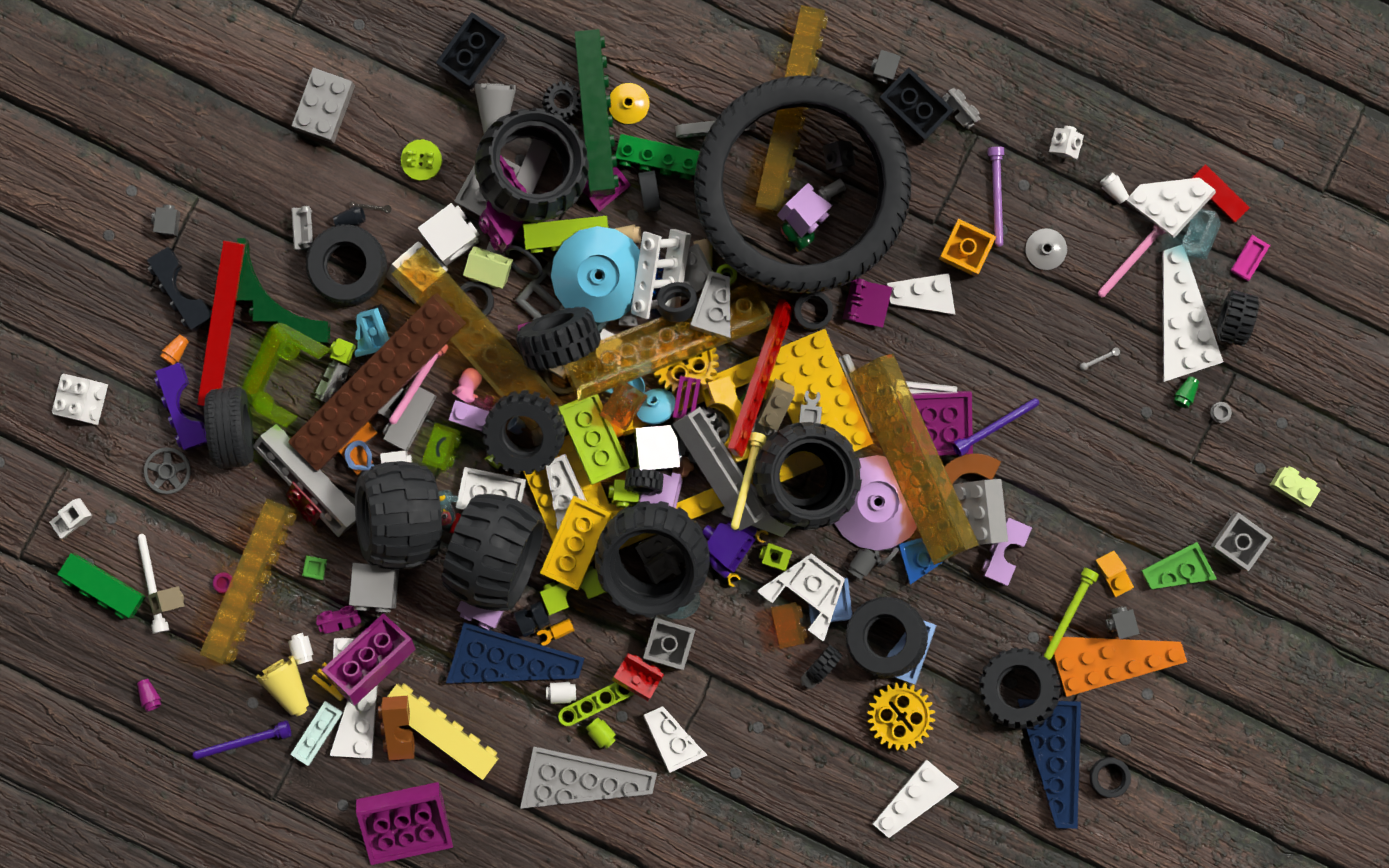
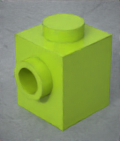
[608,479,639,508]

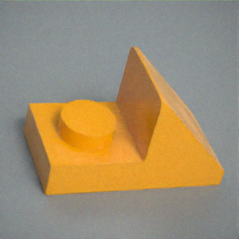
[1095,551,1134,597]

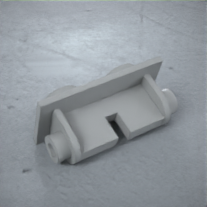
[942,88,981,129]
[291,206,313,250]
[315,360,350,402]

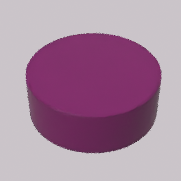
[213,573,235,593]

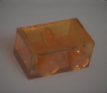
[771,602,808,649]

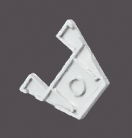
[758,554,845,641]

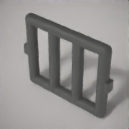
[515,254,562,320]

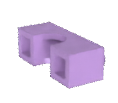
[981,518,1032,586]

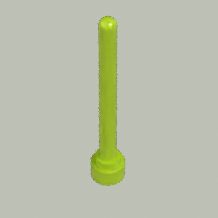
[1044,567,1099,660]

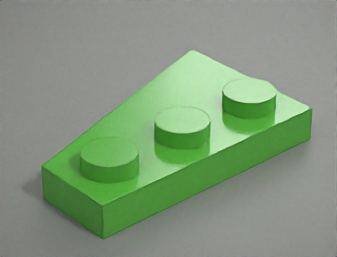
[1141,542,1217,589]

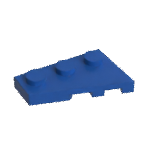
[898,528,965,585]

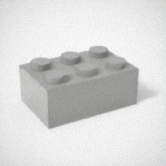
[292,68,355,143]
[953,479,1008,547]

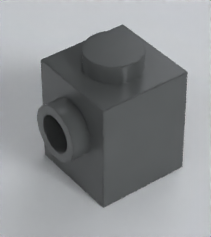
[870,50,901,84]
[151,205,181,237]

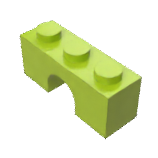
[540,566,605,615]

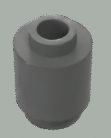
[848,548,877,580]

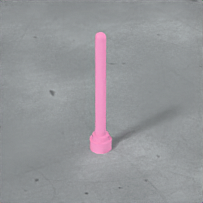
[1098,224,1167,298]
[389,344,448,425]

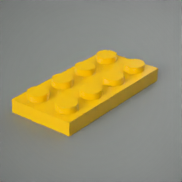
[540,496,612,590]

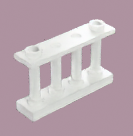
[631,229,691,319]

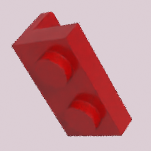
[612,653,664,701]

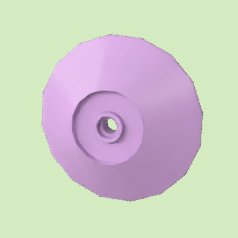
[834,455,925,551]

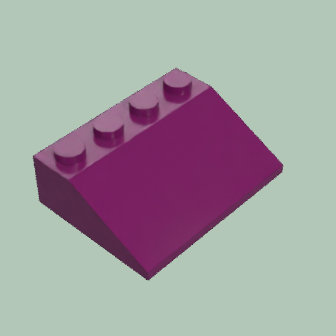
[356,782,453,865]

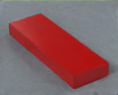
[1191,164,1250,223]

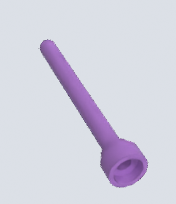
[988,147,1004,247]

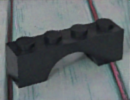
[147,247,212,332]

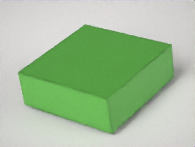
[302,556,327,580]

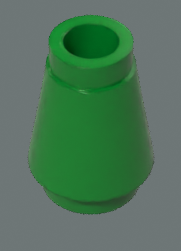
[1173,376,1199,409]

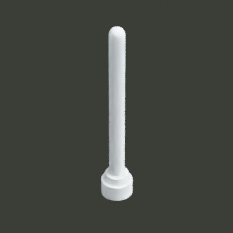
[137,534,169,634]

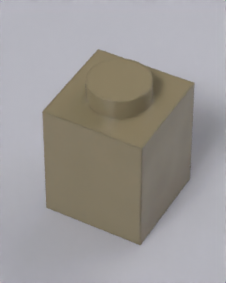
[148,586,184,615]

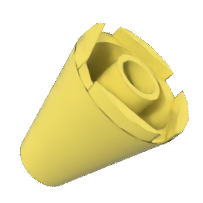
[256,656,309,717]

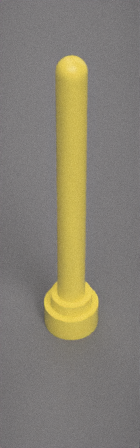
[731,432,767,530]

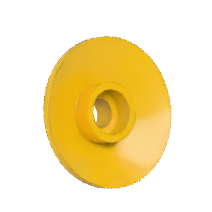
[609,83,649,124]

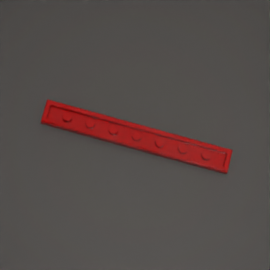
[197,241,245,406]
[728,299,793,458]

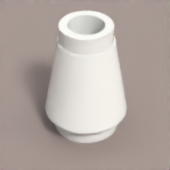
[1100,172,1129,204]

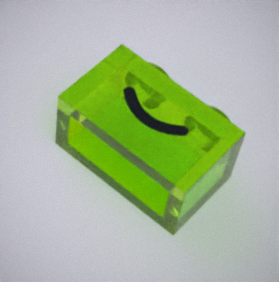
[422,423,462,471]

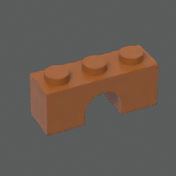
[378,695,415,760]

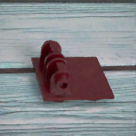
[286,481,322,525]

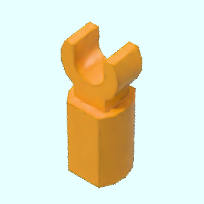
[537,618,575,645]

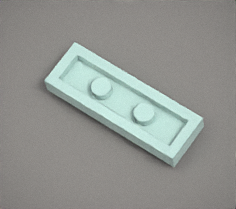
[291,701,343,766]

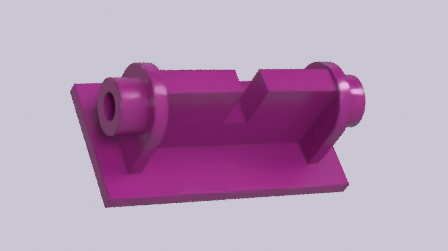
[316,606,361,634]

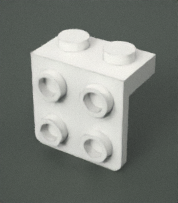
[52,374,108,425]

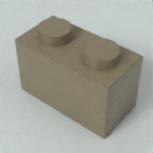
[758,378,795,431]

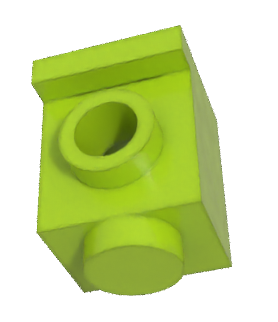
[329,338,356,365]
[759,543,792,571]

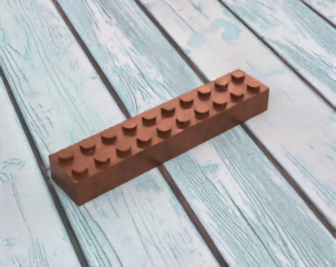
[288,293,467,471]

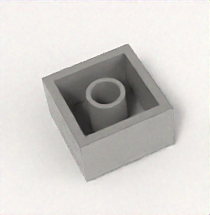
[1210,513,1273,572]
[643,617,696,670]

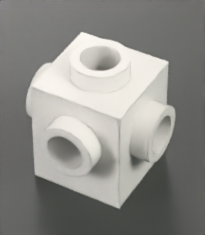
[1049,126,1084,159]

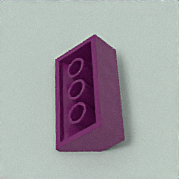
[322,613,416,706]

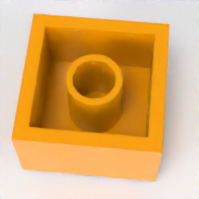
[939,219,996,277]

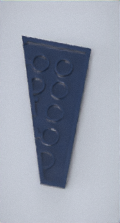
[446,623,585,683]
[1018,699,1081,829]

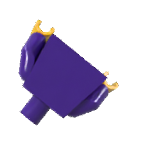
[703,521,768,587]

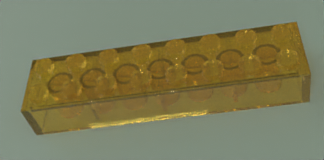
[200,498,297,664]

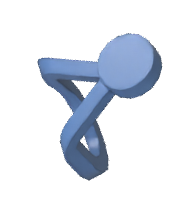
[344,440,375,470]

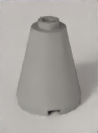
[475,83,516,133]

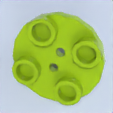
[401,139,442,181]

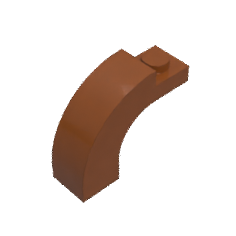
[933,454,1001,504]

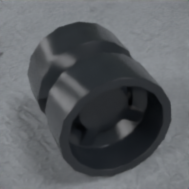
[514,601,552,637]

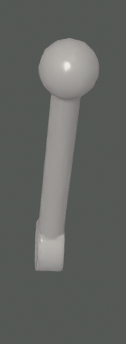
[1080,348,1120,371]

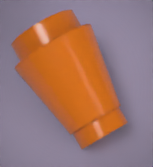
[160,334,189,365]

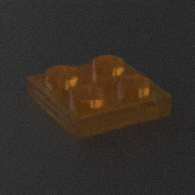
[599,379,647,431]

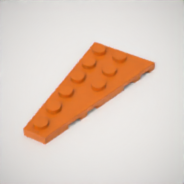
[1048,636,1187,697]

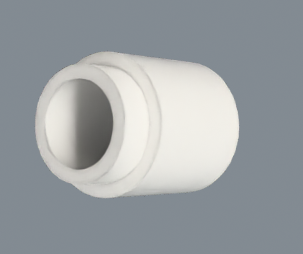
[288,633,313,665]
[546,682,576,704]

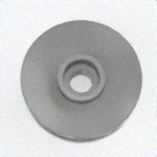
[1025,229,1067,270]

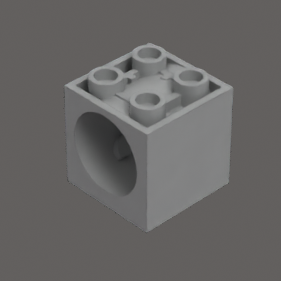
[349,563,399,612]

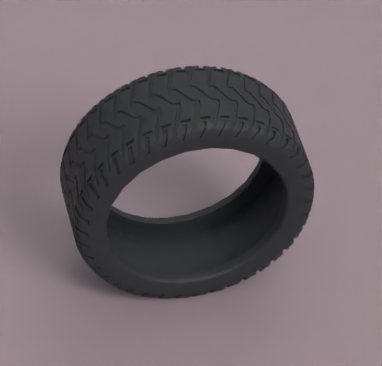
[694,75,912,293]

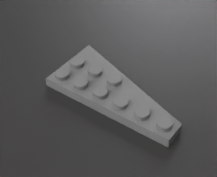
[520,746,657,809]

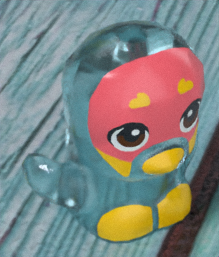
[438,490,459,526]

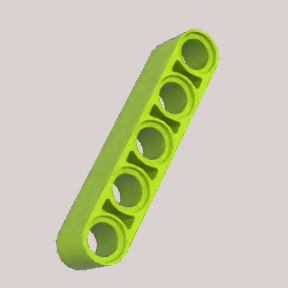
[558,682,634,726]

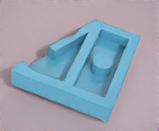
[355,308,389,357]

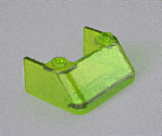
[242,323,330,428]

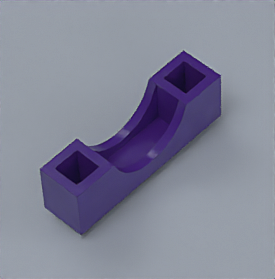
[154,363,207,451]

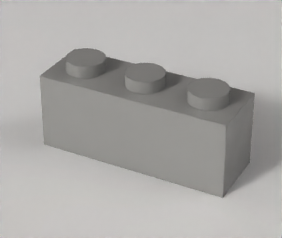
[383,386,437,452]

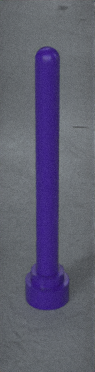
[952,398,1039,457]
[192,720,292,759]

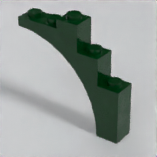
[236,238,331,344]

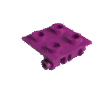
[842,278,893,328]

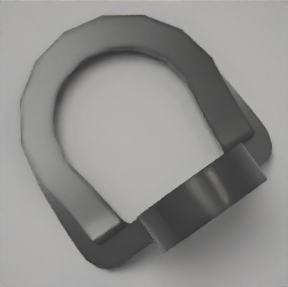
[869,547,899,568]

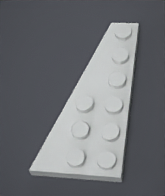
[1162,244,1223,382]

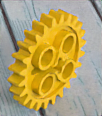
[651,329,719,396]
[867,682,935,751]

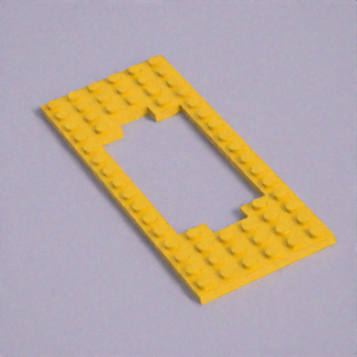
[524,329,874,561]

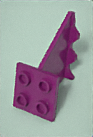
[479,155,527,255]

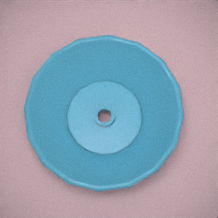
[551,226,640,323]

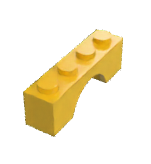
[700,376,751,463]

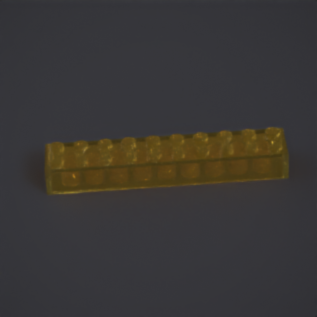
[392,246,563,431]
[562,281,772,401]
[849,354,979,565]

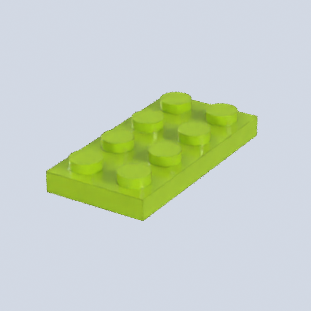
[558,391,630,485]

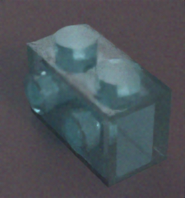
[1182,209,1221,259]

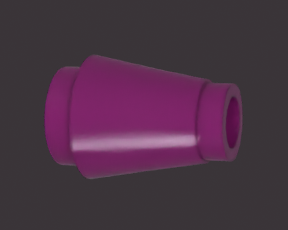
[137,679,162,712]

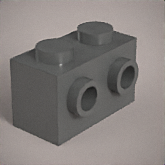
[1105,606,1140,639]

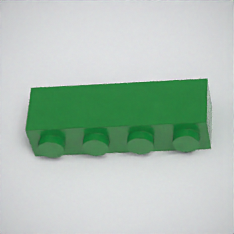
[57,553,146,619]

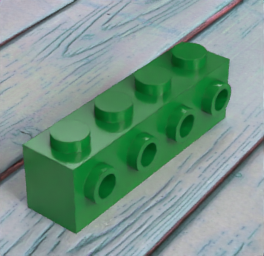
[616,134,700,181]

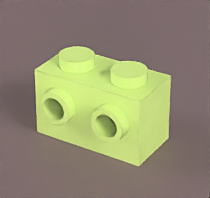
[463,246,513,289]
[1269,466,1321,508]

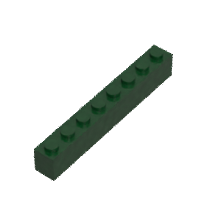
[575,29,619,197]

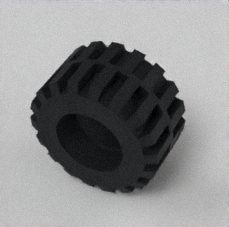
[1217,290,1259,346]

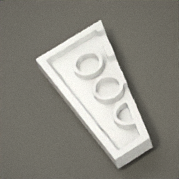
[546,454,586,530]

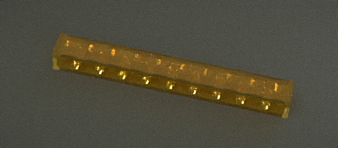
[755,5,828,214]

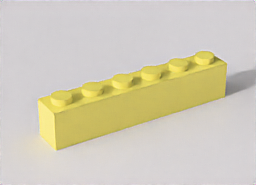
[381,683,499,780]

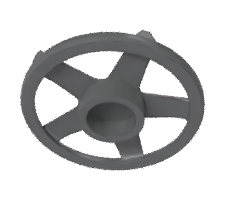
[144,447,191,494]

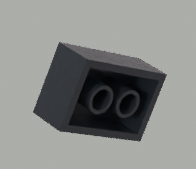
[436,12,507,91]
[879,67,954,144]

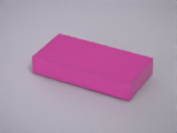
[1230,235,1270,282]

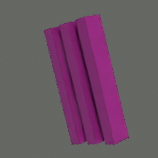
[673,376,701,418]

